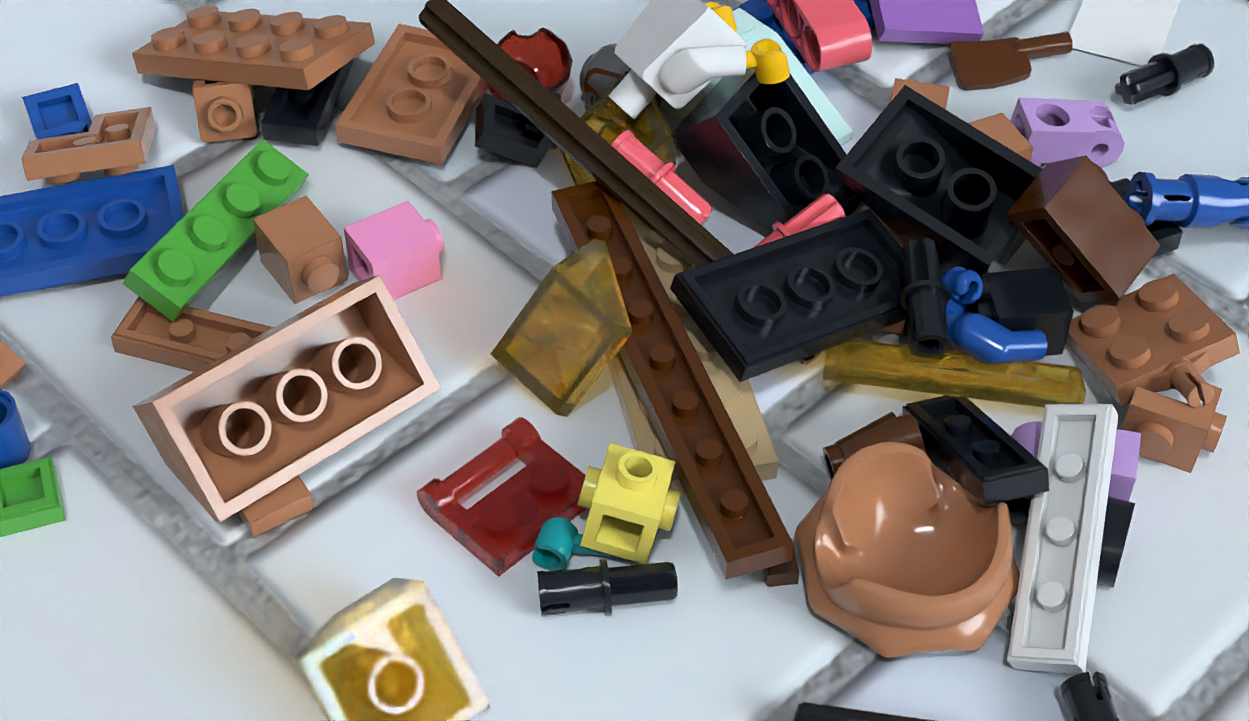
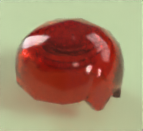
[486,27,573,101]

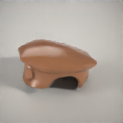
[794,442,1020,658]

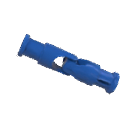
[1125,172,1249,230]

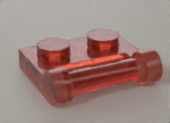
[417,417,587,577]

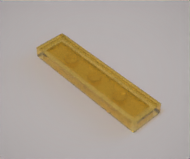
[823,339,1086,408]

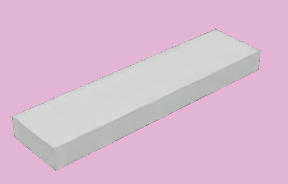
[1007,404,1118,674]

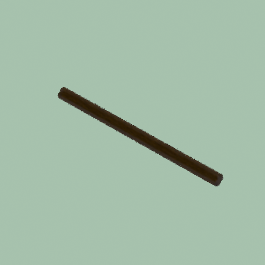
[419,0,823,365]

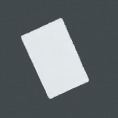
[1069,0,1181,66]

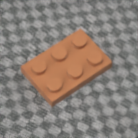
[335,24,500,165]

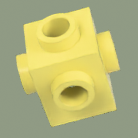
[577,443,681,564]

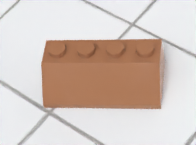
[133,275,441,522]

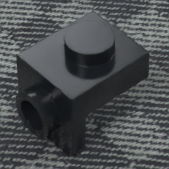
[475,90,561,168]

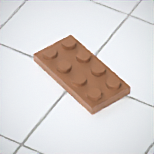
[132,6,375,90]

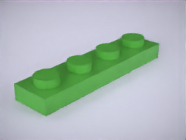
[123,139,309,322]

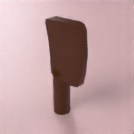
[948,32,1072,91]

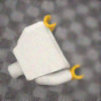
[608,0,790,119]

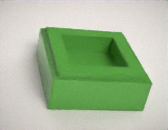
[0,456,66,537]

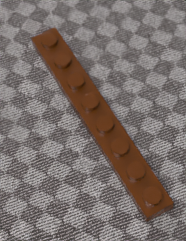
[551,181,794,579]

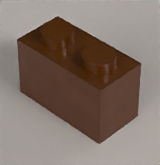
[1006,155,1161,303]

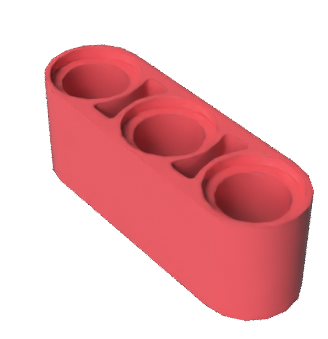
[766,0,872,72]

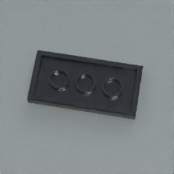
[670,209,908,382]

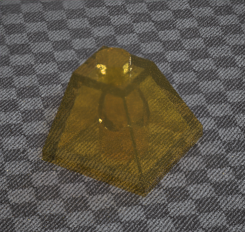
[294,577,490,721]

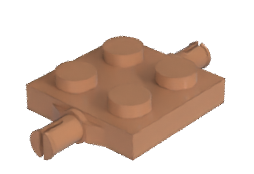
[1066,273,1240,408]

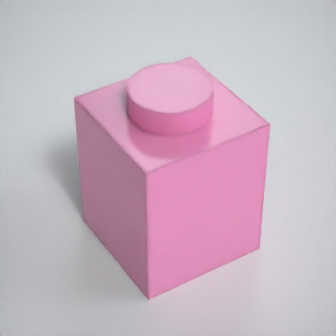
[344,201,444,300]

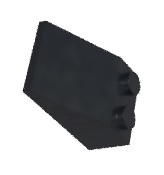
[669,67,862,233]
[835,85,1042,279]

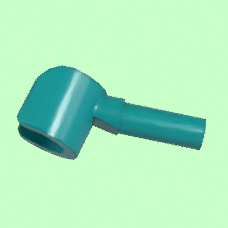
[532,517,621,571]

